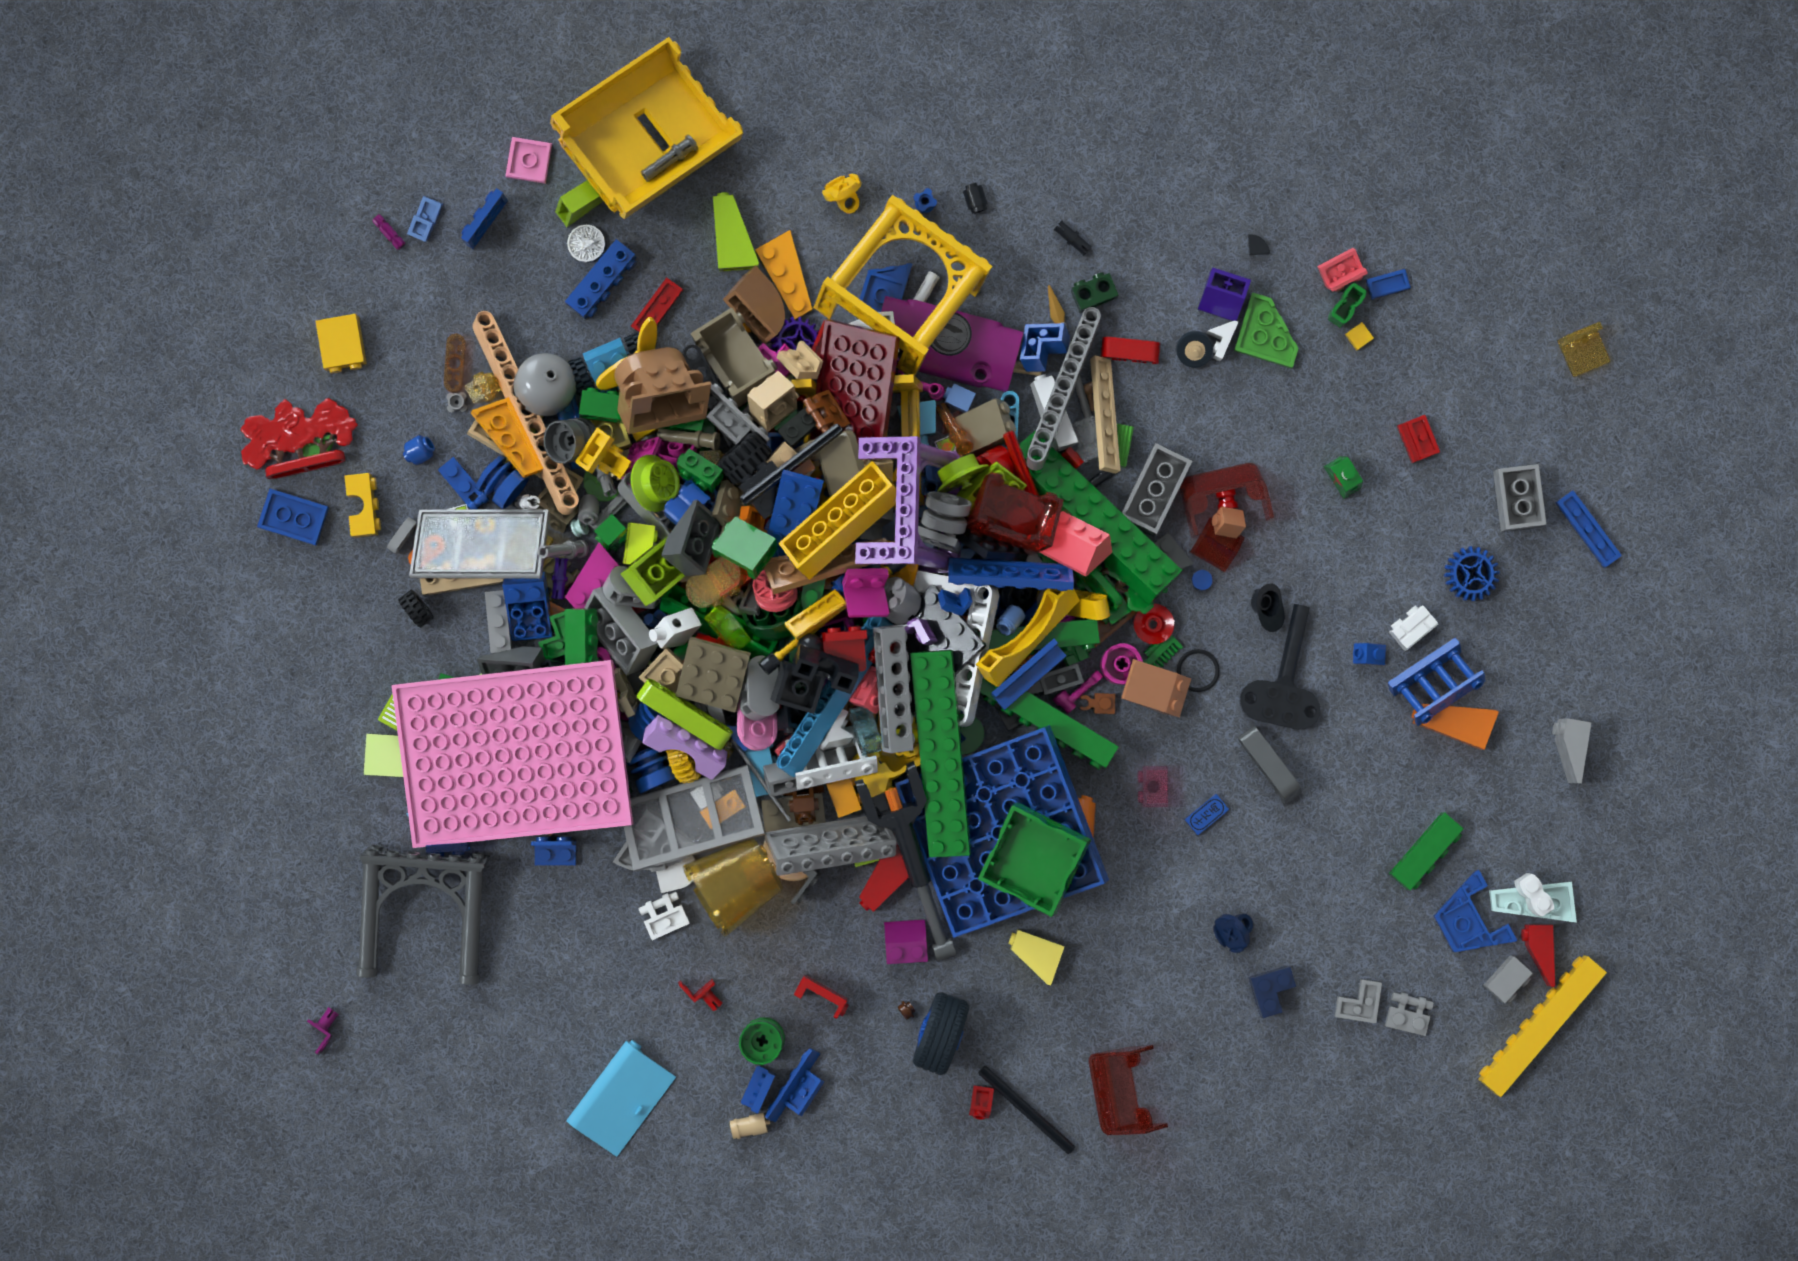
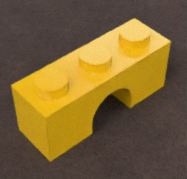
[345,473,381,538]

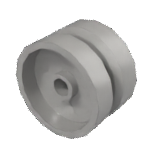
[921,492,972,534]

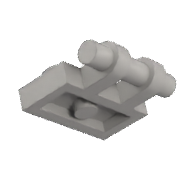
[1385,992,1434,1036]

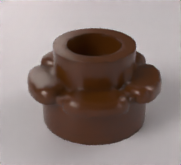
[897,1001,915,1020]

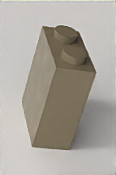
[955,398,1016,457]

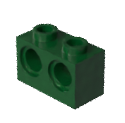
[1071,272,1119,313]

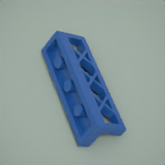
[991,639,1066,710]

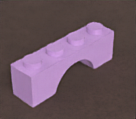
[642,715,728,780]

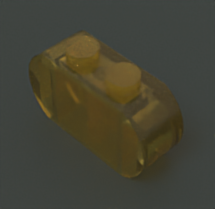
[686,557,747,608]

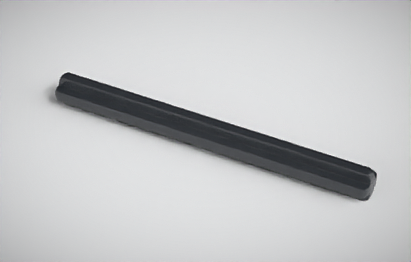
[740,424,843,506]
[978,1066,1075,1154]

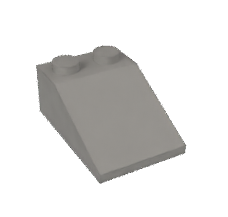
[1552,718,1591,784]

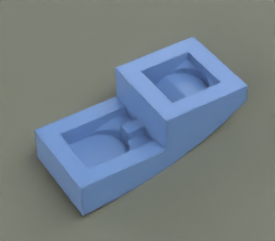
[407,196,443,242]

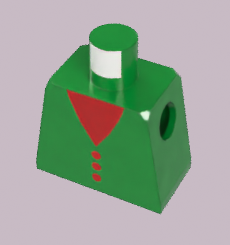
[1324,456,1363,499]

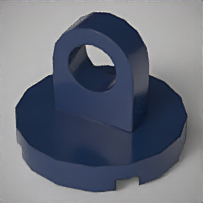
[1213,914,1253,953]

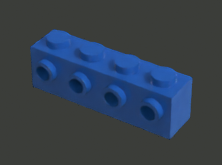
[565,239,637,320]

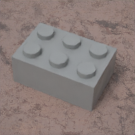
[1493,464,1547,532]

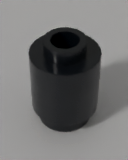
[963,183,988,214]

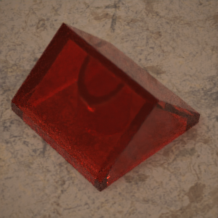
[1190,517,1245,572]

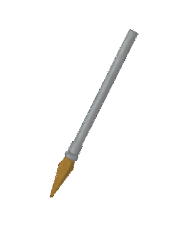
[1048,285,1097,440]

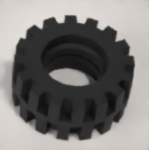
[398,589,434,628]

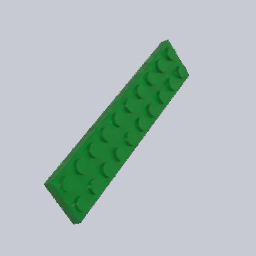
[910,650,971,857]

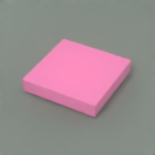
[506,137,553,184]

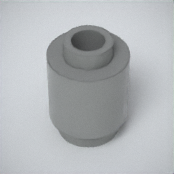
[578,494,599,525]

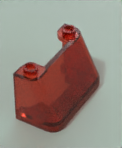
[966,472,1064,552]

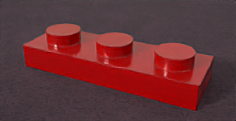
[631,277,683,332]

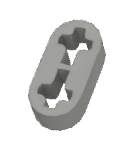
[387,517,417,554]

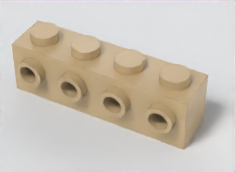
[420,555,504,596]

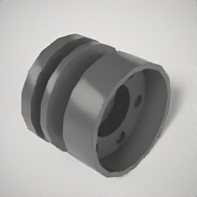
[543,418,596,463]

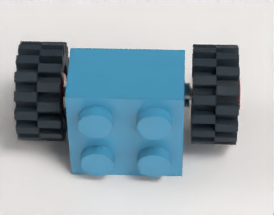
[568,331,639,396]

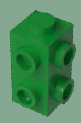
[677,448,724,493]

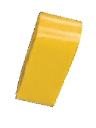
[1067,589,1110,620]

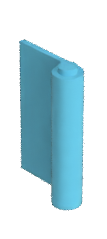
[566,1040,676,1157]

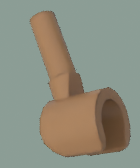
[1083,382,1094,411]

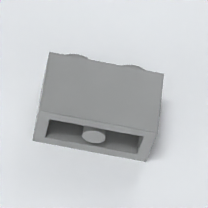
[1483,955,1532,1003]

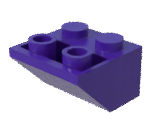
[1197,267,1251,321]

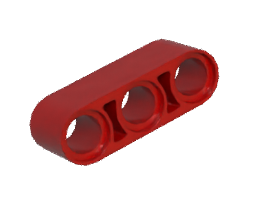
[1100,337,1161,364]

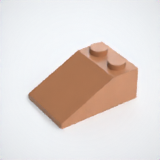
[1121,659,1191,718]

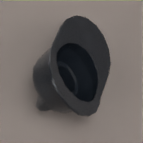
[1251,583,1285,632]

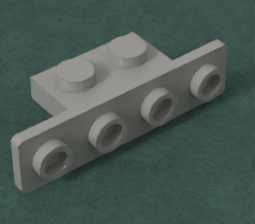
[706,383,770,445]

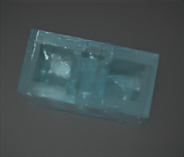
[850,707,881,756]

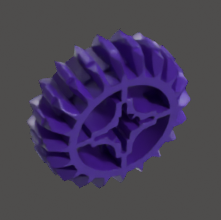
[769,317,819,352]

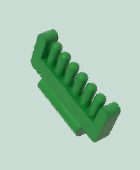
[1143,635,1183,667]

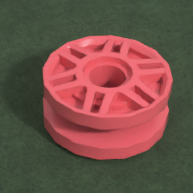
[752,570,798,612]

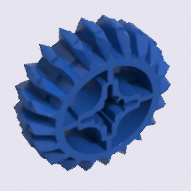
[1444,546,1500,601]

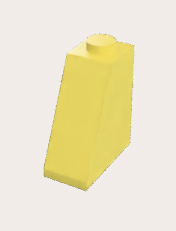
[1008,929,1064,985]

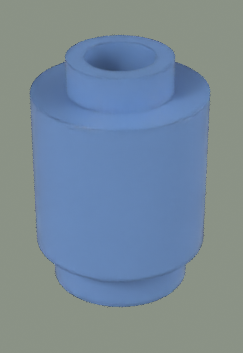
[996,605,1025,635]

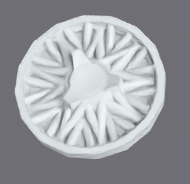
[567,224,605,263]

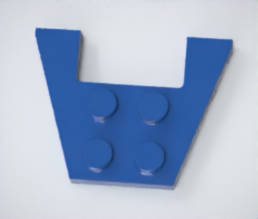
[1433,870,1517,952]

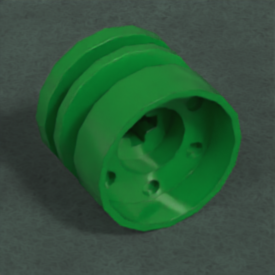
[739,1017,785,1065]

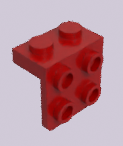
[822,626,867,672]

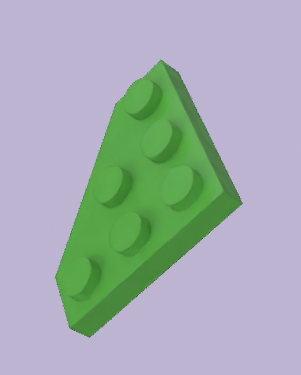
[1234,292,1299,369]

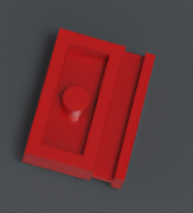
[1397,415,1440,463]

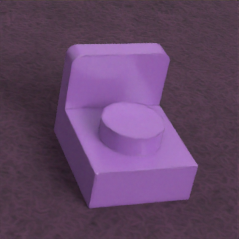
[905,618,937,645]

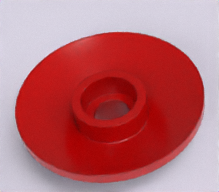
[1134,604,1174,644]

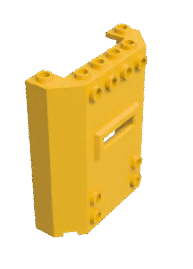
[550,37,743,219]

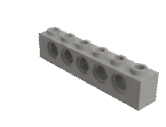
[873,625,915,753]

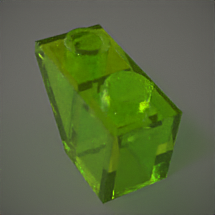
[704,604,752,650]

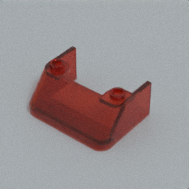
[1180,463,1274,538]
[1089,1045,1168,1135]

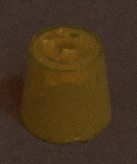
[682,838,783,937]

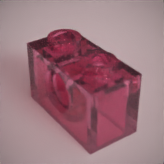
[1137,766,1168,807]

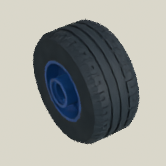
[912,992,970,1075]

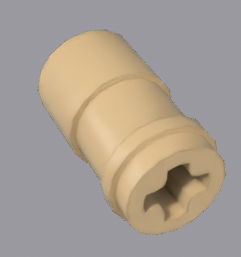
[730,1112,770,1139]

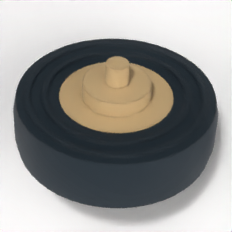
[1176,331,1213,368]

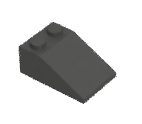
[661,500,720,576]
[477,646,546,675]

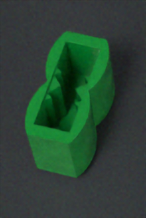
[1328,283,1366,328]

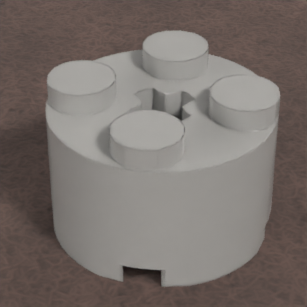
[884,577,921,625]

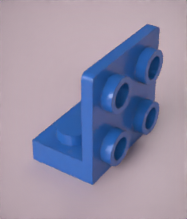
[531,837,576,865]

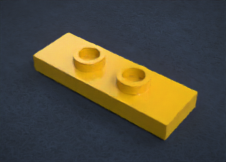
[785,589,847,641]

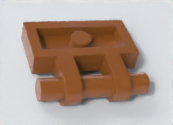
[803,390,850,433]

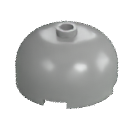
[513,353,576,416]

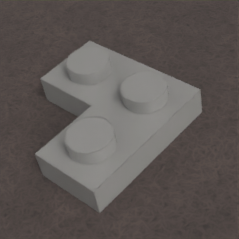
[1334,979,1382,1023]

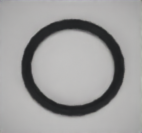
[1177,649,1220,692]

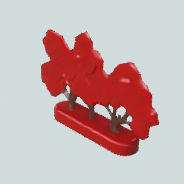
[241,398,358,479]

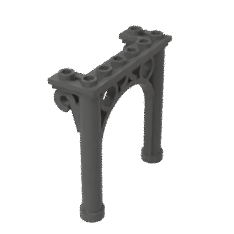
[356,845,490,985]

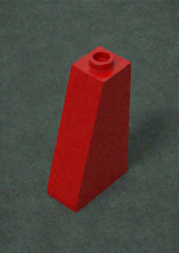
[859,835,908,912]

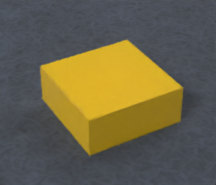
[1345,322,1374,351]

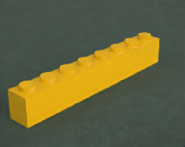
[1478,955,1607,1097]

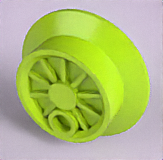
[937,454,989,493]
[631,455,680,512]

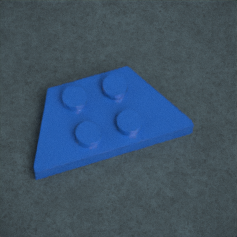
[860,263,912,312]

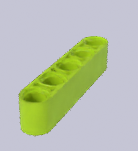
[636,678,733,750]

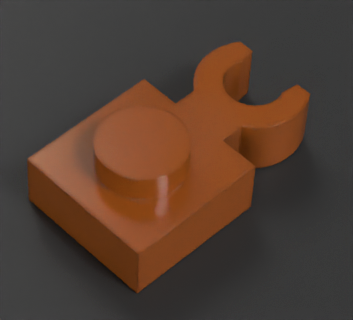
[1080,693,1115,714]

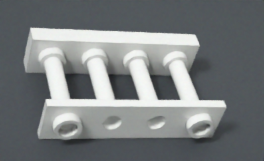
[785,723,878,790]

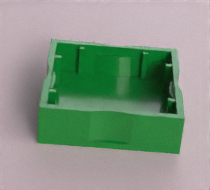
[978,802,1092,917]

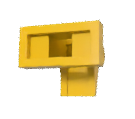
[575,428,632,479]

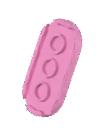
[737,699,778,751]

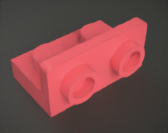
[848,666,879,714]

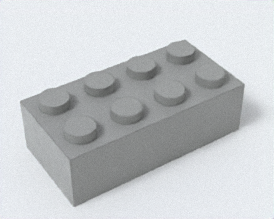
[1122,443,1192,536]
[584,586,658,676]

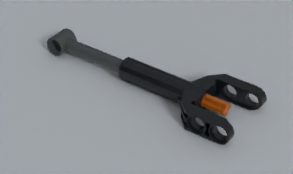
[855,761,956,962]

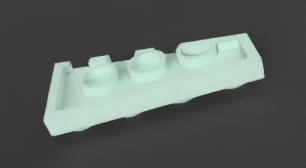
[1489,882,1577,923]

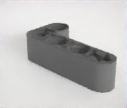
[1237,726,1302,805]

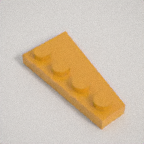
[755,230,813,320]
[471,397,543,478]

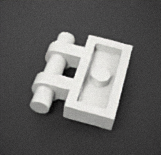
[638,892,690,940]

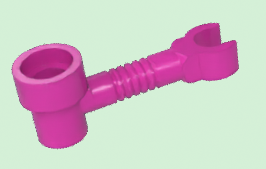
[898,370,946,401]
[1052,670,1103,714]

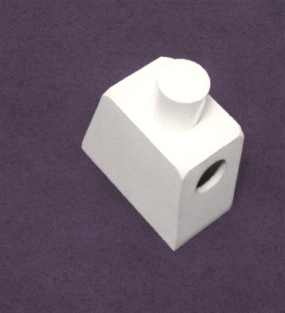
[649,608,702,649]

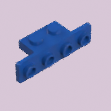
[765,1048,824,1122]

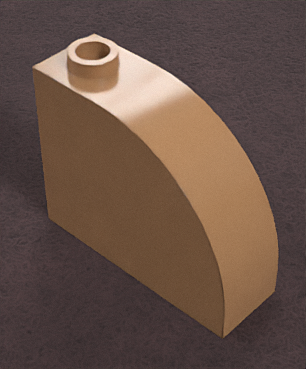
[723,265,785,343]

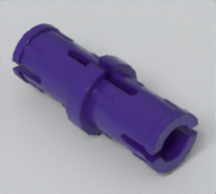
[551,558,568,600]

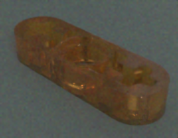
[444,333,466,393]

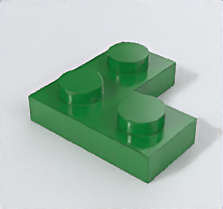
[538,611,565,660]

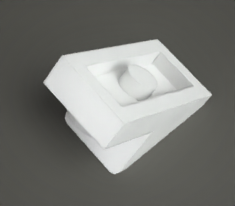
[1206,320,1238,361]
[819,709,854,750]

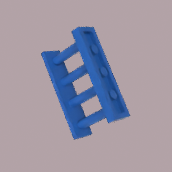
[1388,638,1486,726]

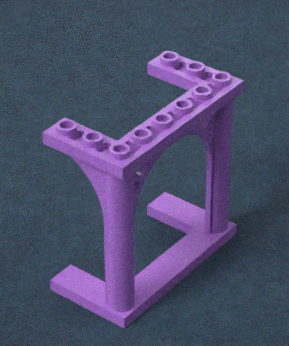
[855,436,963,574]

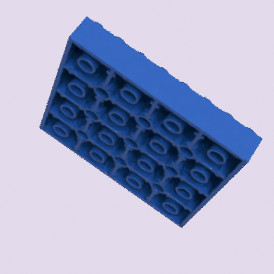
[895,725,1109,938]

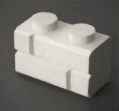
[1389,605,1438,651]

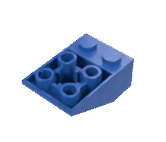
[502,572,552,641]

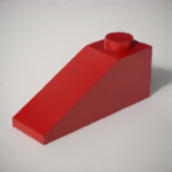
[1521,924,1555,987]

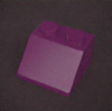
[884,919,928,964]

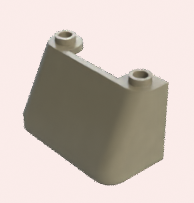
[690,307,778,408]

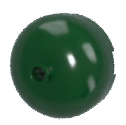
[742,590,803,641]

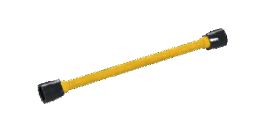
[758,564,906,675]

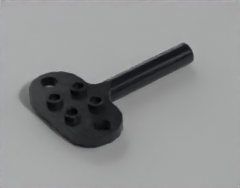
[1240,604,1320,730]

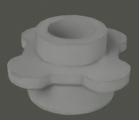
[446,392,467,413]

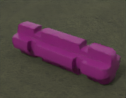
[372,214,405,250]

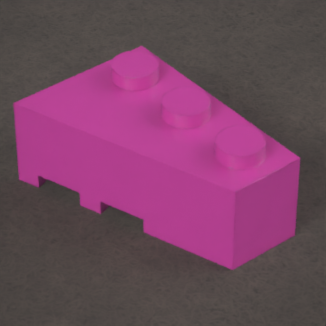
[565,543,619,608]

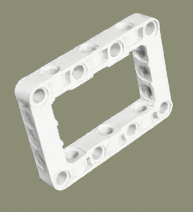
[889,571,999,727]

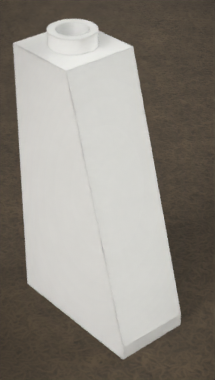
[1030,374,1078,452]

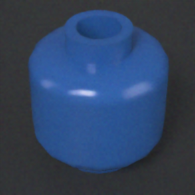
[403,435,435,465]

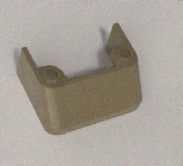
[794,430,864,502]

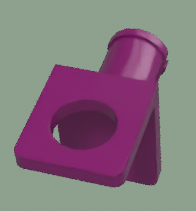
[307,1007,339,1056]

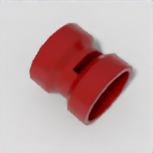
[1215,488,1238,510]

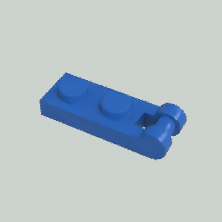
[438,457,490,509]

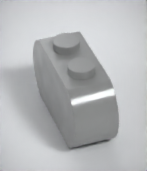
[603,566,664,609]
[740,656,780,721]

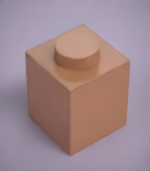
[1212,507,1246,538]

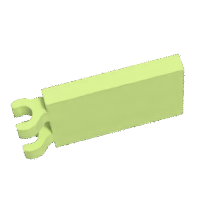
[364,734,403,777]

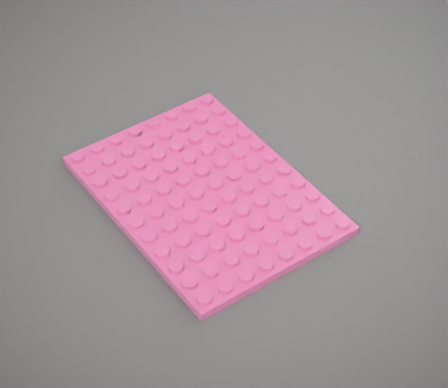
[392,660,633,848]

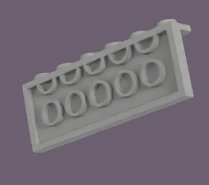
[765,816,896,876]

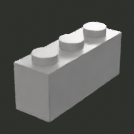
[485,590,514,654]

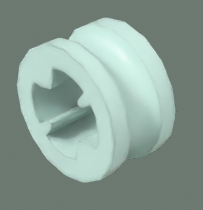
[570,519,589,537]

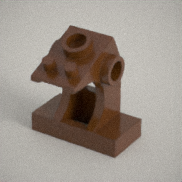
[783,784,824,825]

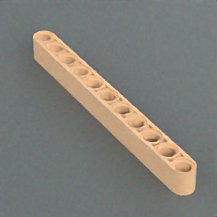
[472,311,579,515]

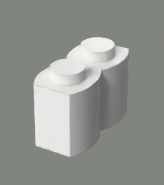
[1514,873,1554,916]

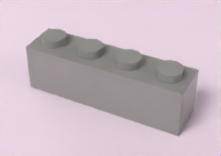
[763,749,840,797]

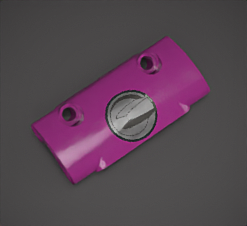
[881,296,1023,392]

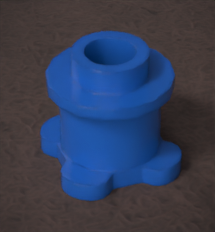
[913,188,937,213]

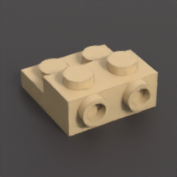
[639,647,684,694]

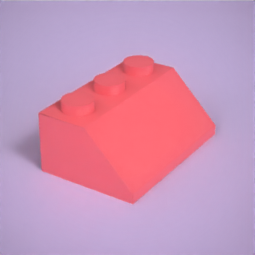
[1039,511,1112,577]

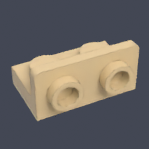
[777,341,823,379]

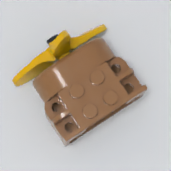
[596,317,711,434]

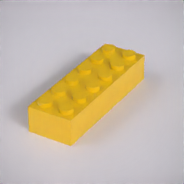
[778,460,896,580]

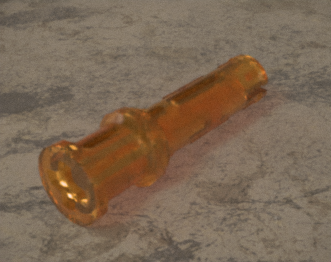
[936,403,973,455]

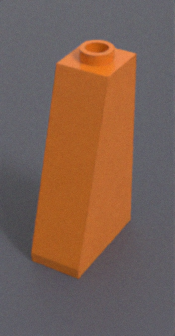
[1411,704,1499,750]

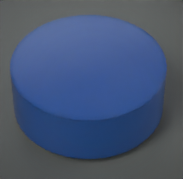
[1191,570,1212,590]

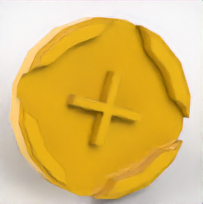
[822,174,862,214]

